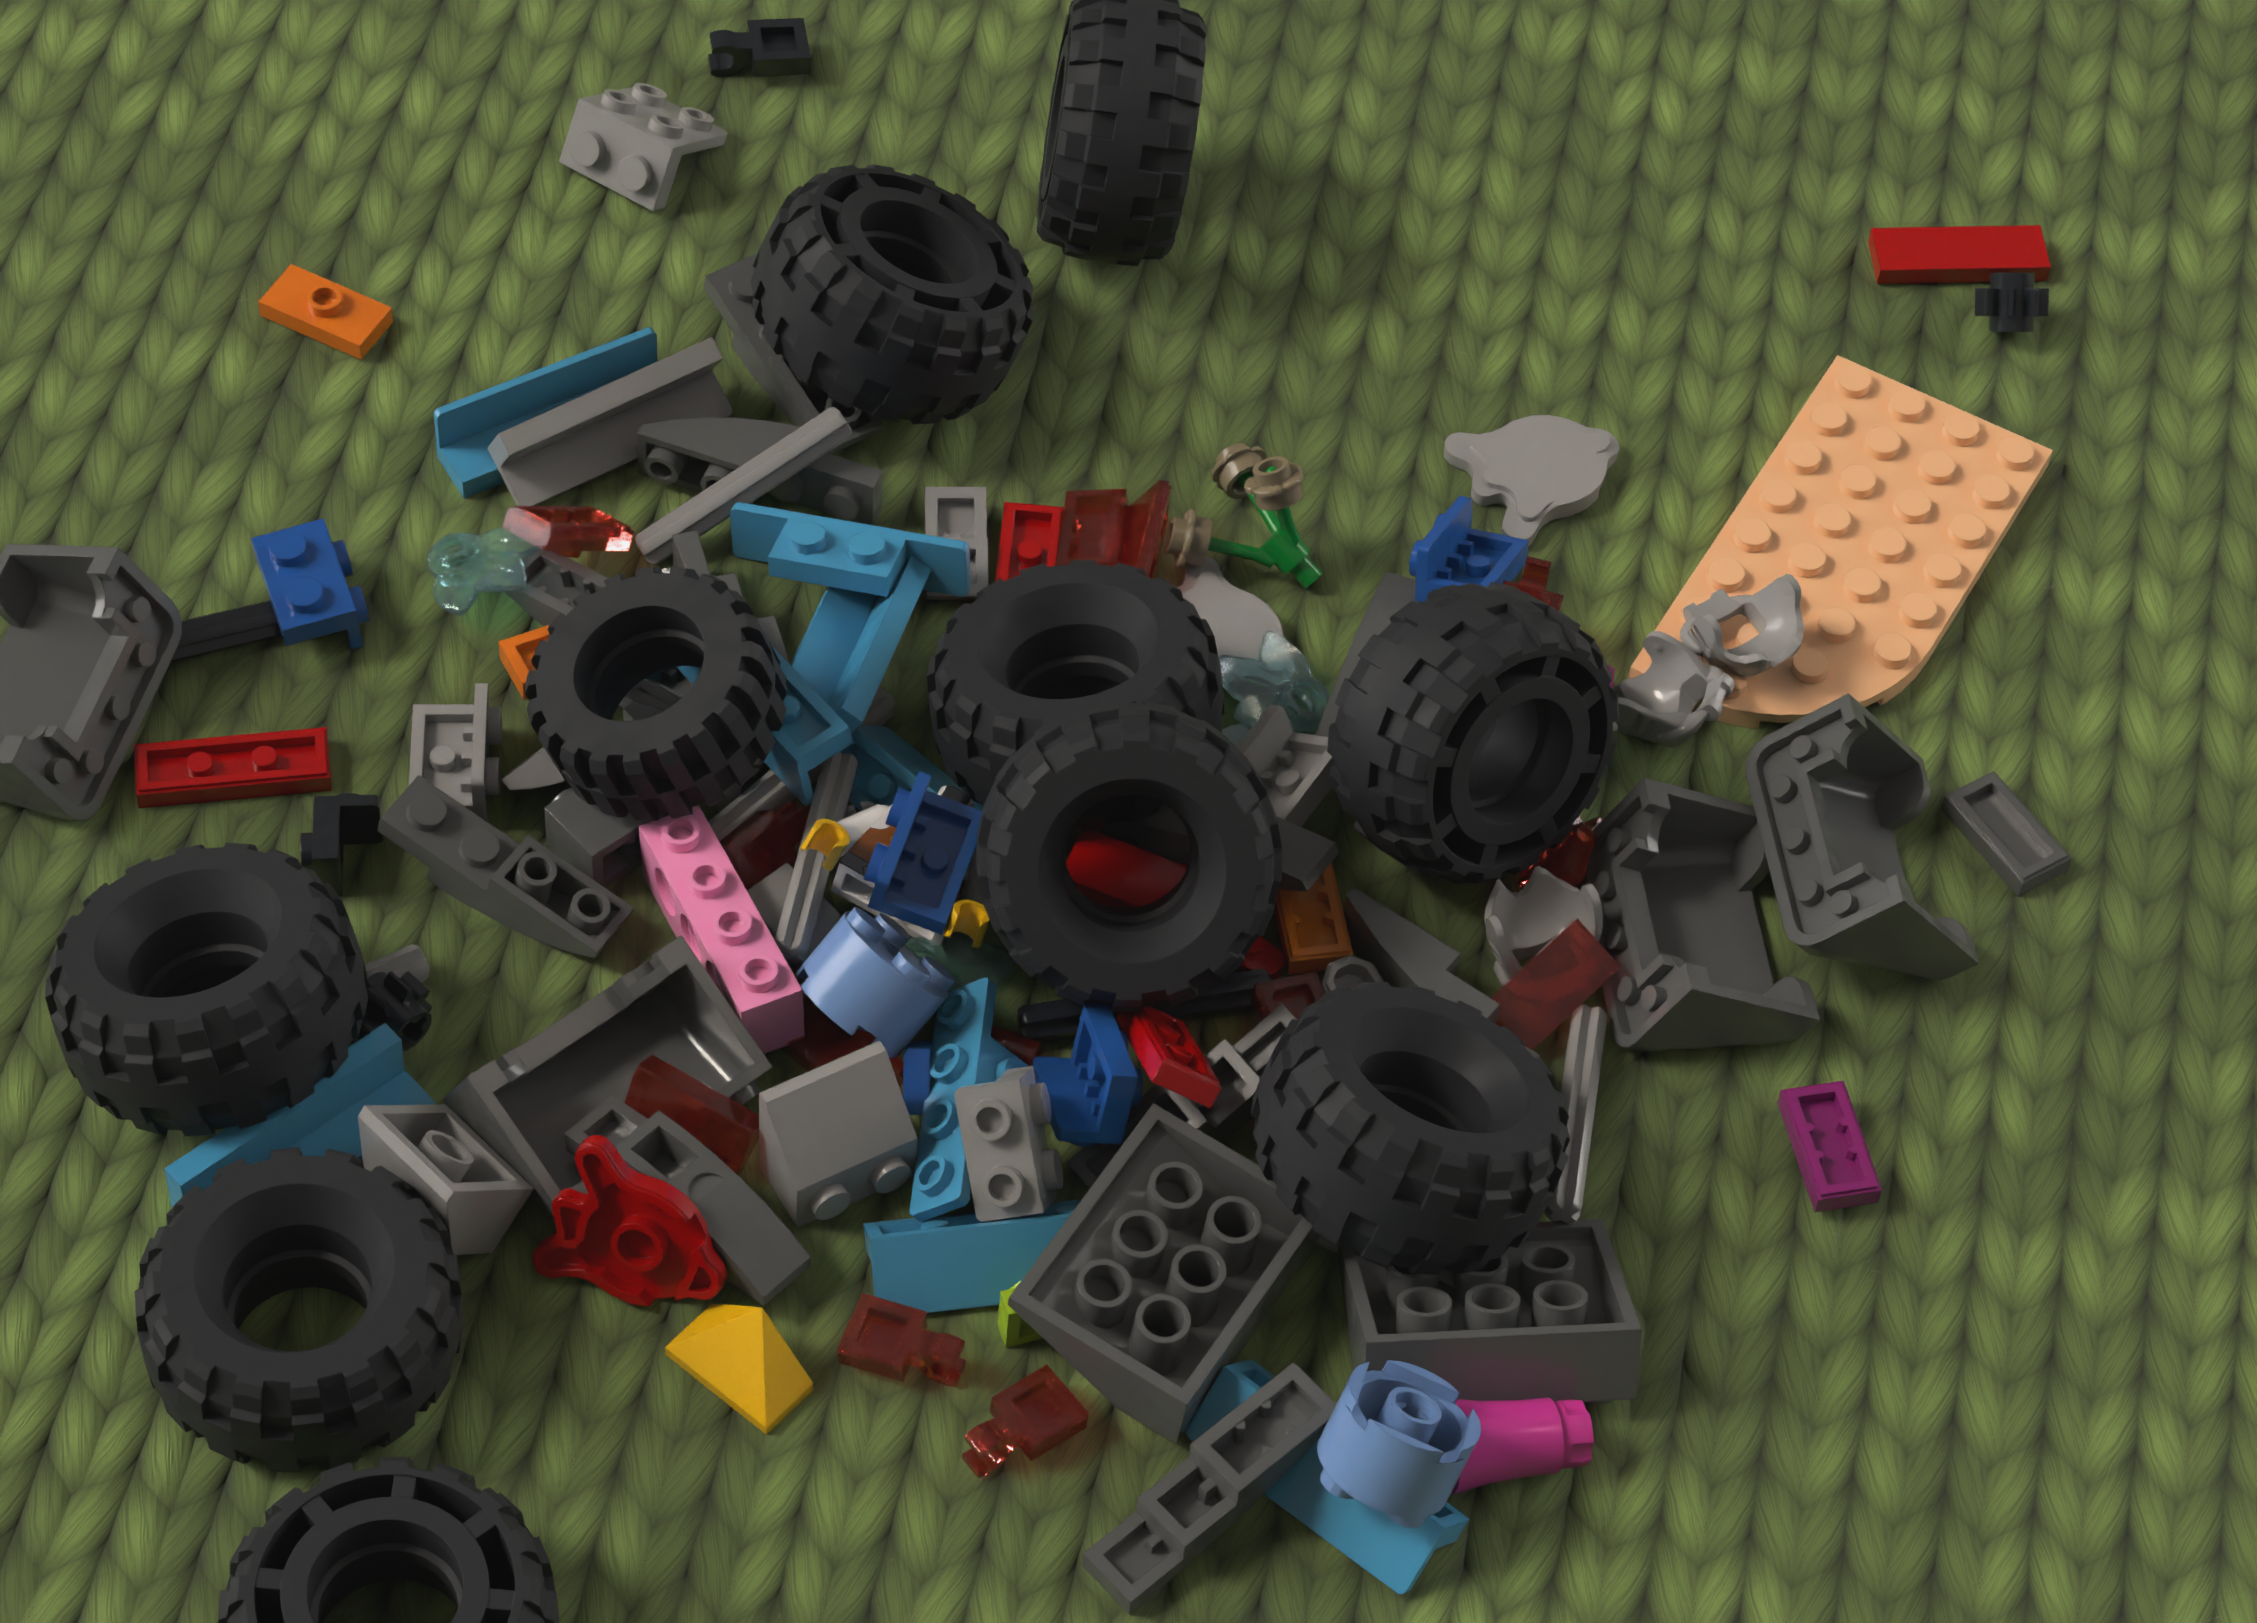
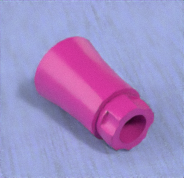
[1450,1397,1594,1495]

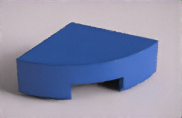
[903,1040,934,1115]

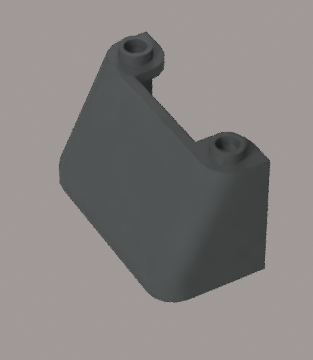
[0,544,182,820]
[1745,693,1979,981]
[1578,778,1820,1052]
[443,935,772,1220]

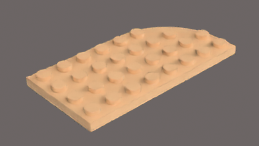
[1628,355,2053,729]

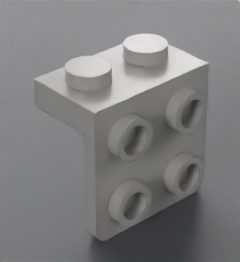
[559,83,728,211]

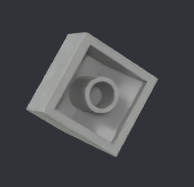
[759,1041,917,1228]
[358,1104,534,1256]

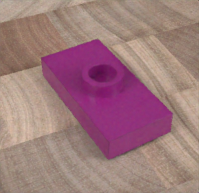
[1777,1081,1882,1212]

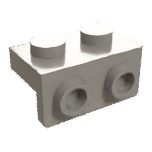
[409,683,502,821]
[1237,705,1334,827]
[954,1066,1063,1222]

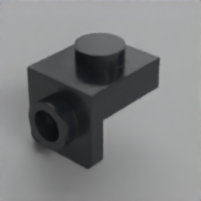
[300,793,383,897]

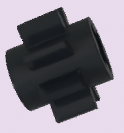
[1975,273,2049,332]
[358,971,432,1051]

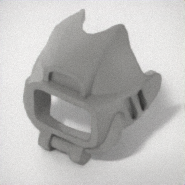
[1680,574,1804,676]
[1613,631,1735,748]
[1484,866,1603,1011]

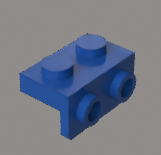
[1409,496,1529,602]
[251,518,369,650]
[864,771,982,935]
[1032,1003,1143,1147]

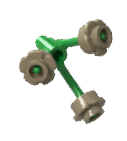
[1165,443,1323,589]

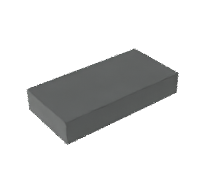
[1941,771,2072,897]

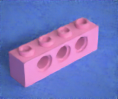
[639,805,805,1054]

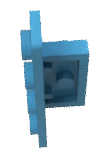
[730,502,971,597]
[909,977,1028,1222]

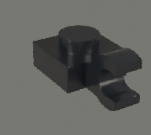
[708,18,811,77]

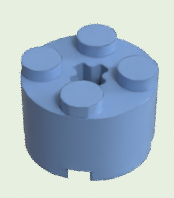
[796,907,955,1058]
[1317,1360,1481,1528]

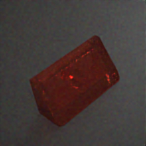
[1108,480,1172,579]
[624,1054,759,1176]

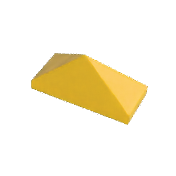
[665,1303,813,1435]

